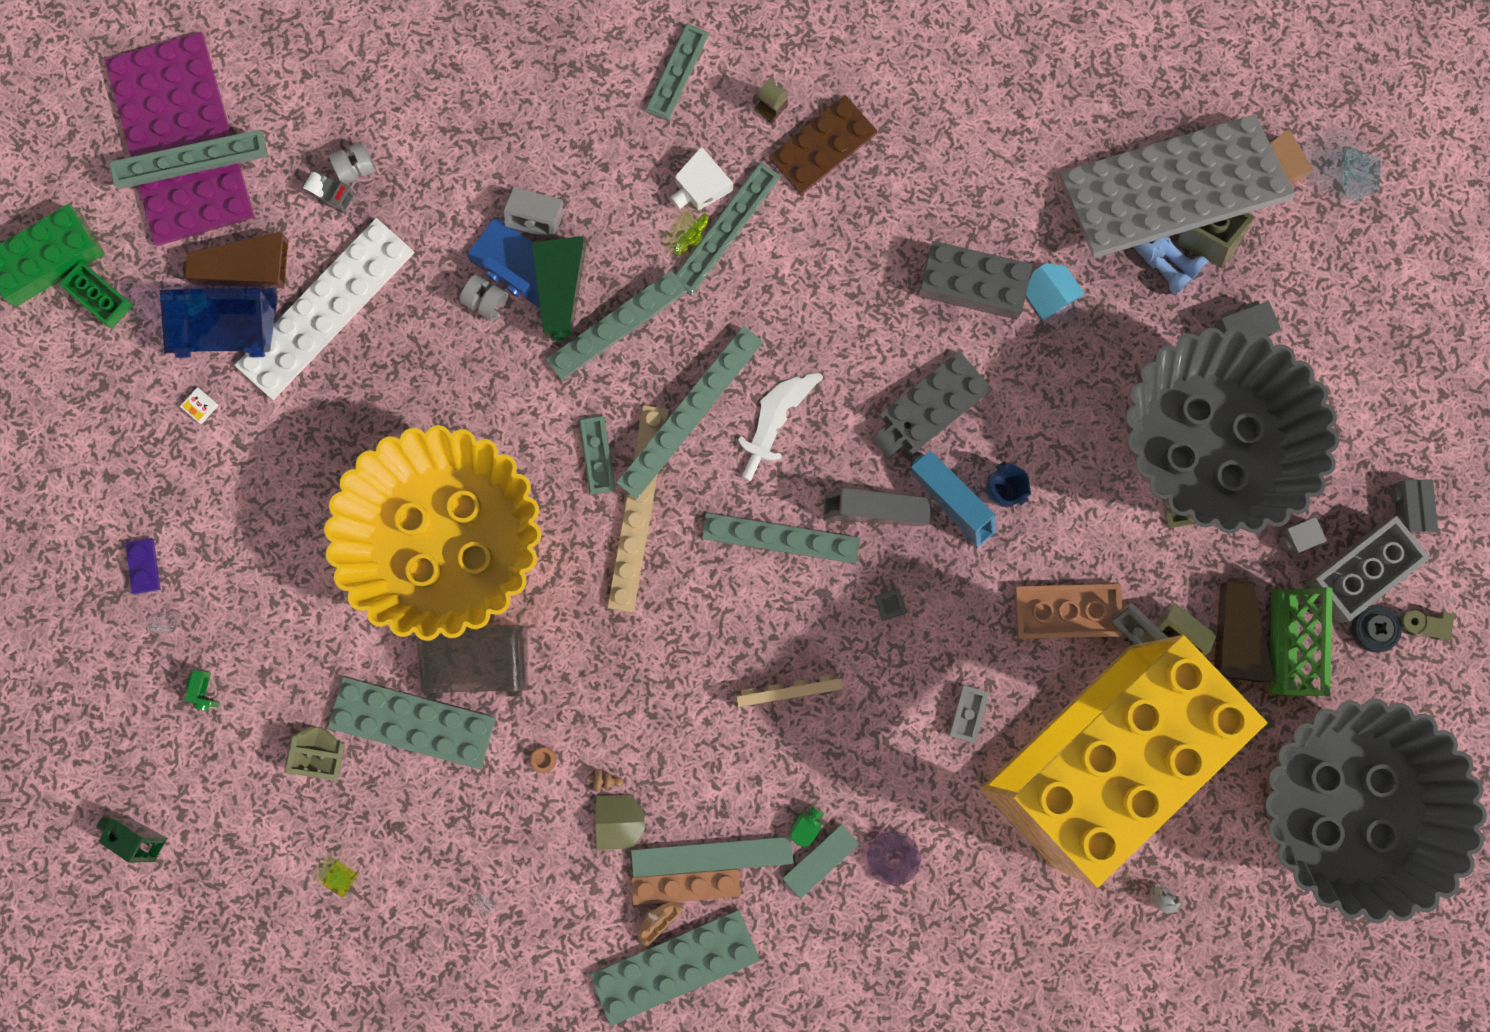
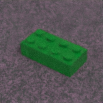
[59,261,134,328]

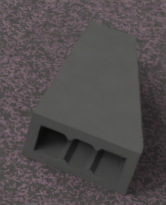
[824,488,933,526]

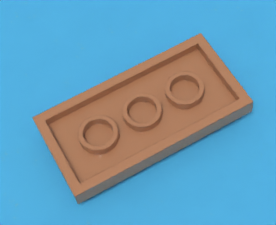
[1014,584,1124,639]

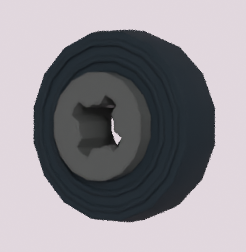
[1351,605,1402,653]

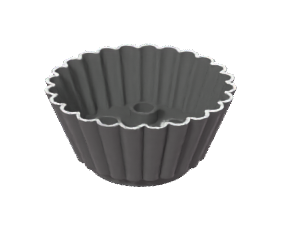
[1126,327,1340,534]
[1265,698,1487,924]

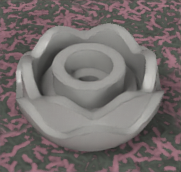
[1149,883,1182,914]

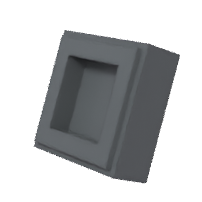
[874,588,907,621]

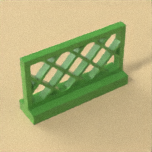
[1269,587,1333,696]

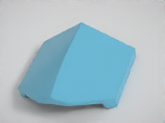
[1026,263,1085,321]

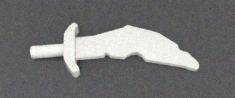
[738,373,823,481]

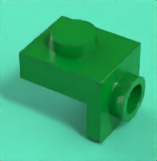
[185,669,220,711]

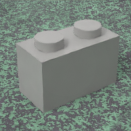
[504,187,563,239]

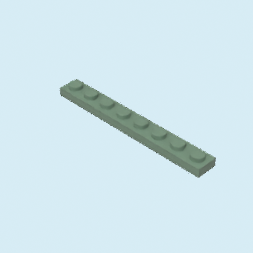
[616,326,763,500]

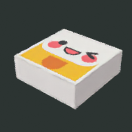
[180,387,218,424]

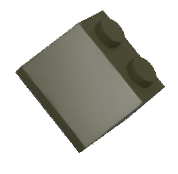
[1177,213,1255,268]
[1154,603,1216,656]

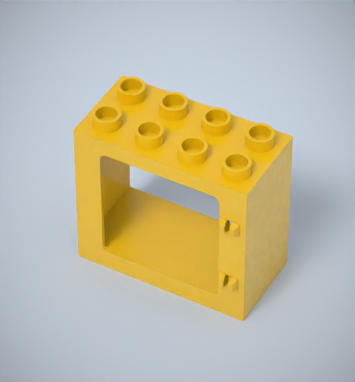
[980,635,1268,888]

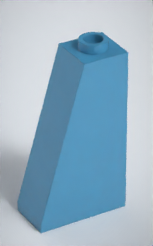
[911,450,996,548]

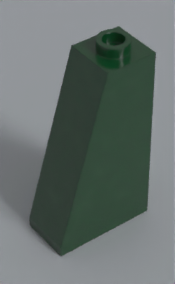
[532,236,586,341]

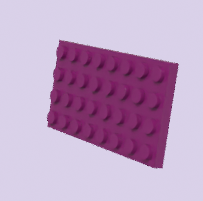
[104,32,255,246]

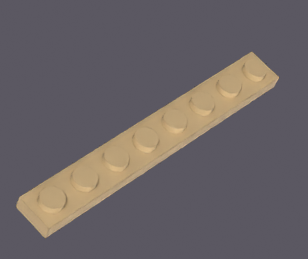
[608,405,669,613]

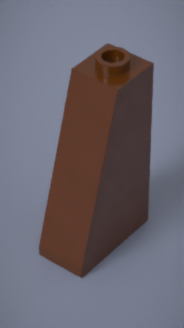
[183,232,289,289]

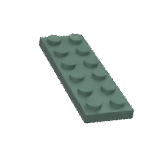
[328,677,496,770]
[590,909,760,1026]

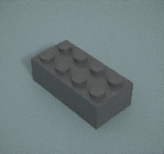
[918,241,1033,320]

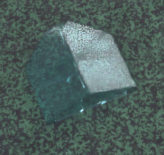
[1341,146,1381,201]

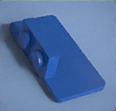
[467,218,540,308]

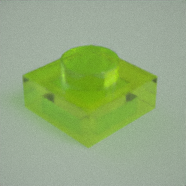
[320,860,359,898]

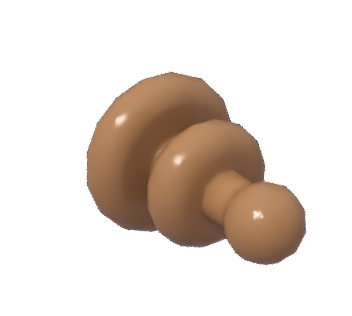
[587,769,623,792]

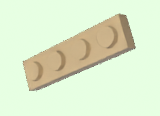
[737,675,843,707]

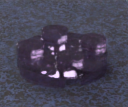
[867,831,921,887]

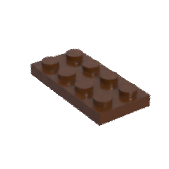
[769,95,878,195]

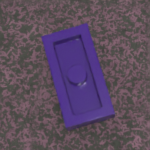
[125,538,161,595]

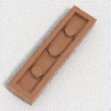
[632,869,740,905]

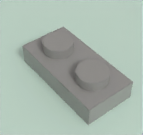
[949,685,989,744]

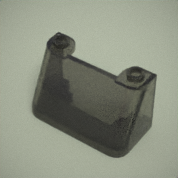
[416,625,529,699]

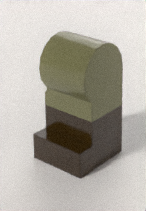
[755,78,788,124]

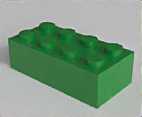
[0,203,105,307]

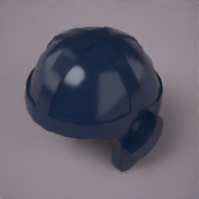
[985,461,1031,508]

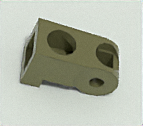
[1398,610,1454,641]

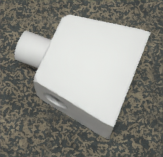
[670,147,733,210]

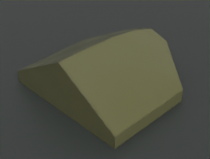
[284,727,345,781]
[595,794,645,850]

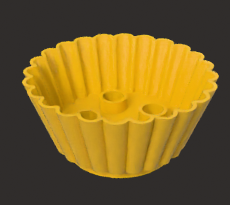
[324,425,541,641]

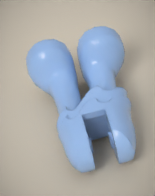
[1134,237,1209,296]

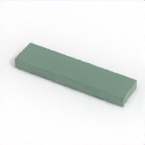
[645,23,709,121]

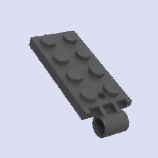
[872,351,993,459]

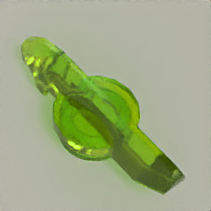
[675,213,709,256]

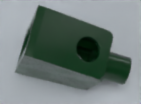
[96,815,168,863]

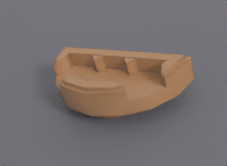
[638,902,684,947]

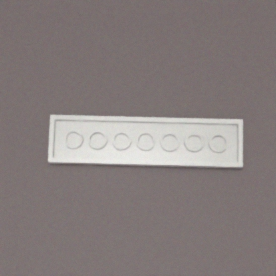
[235,218,415,400]

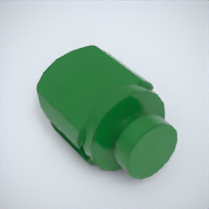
[790,805,825,847]

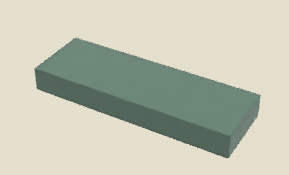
[579,415,616,495]
[782,824,860,899]

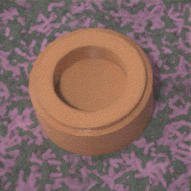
[530,746,557,773]

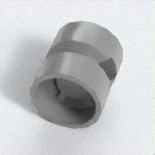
[329,141,377,185]
[460,275,508,321]

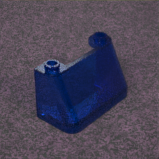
[159,288,278,358]

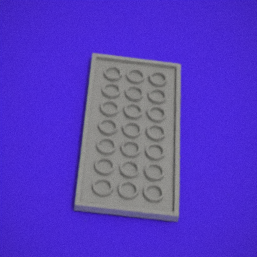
[1060,114,1295,259]

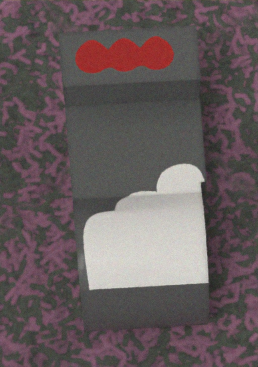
[301,171,355,213]

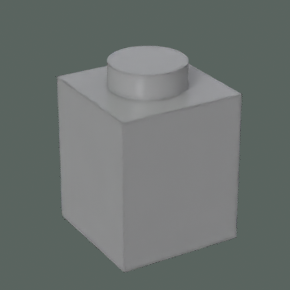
[1279,517,1327,555]

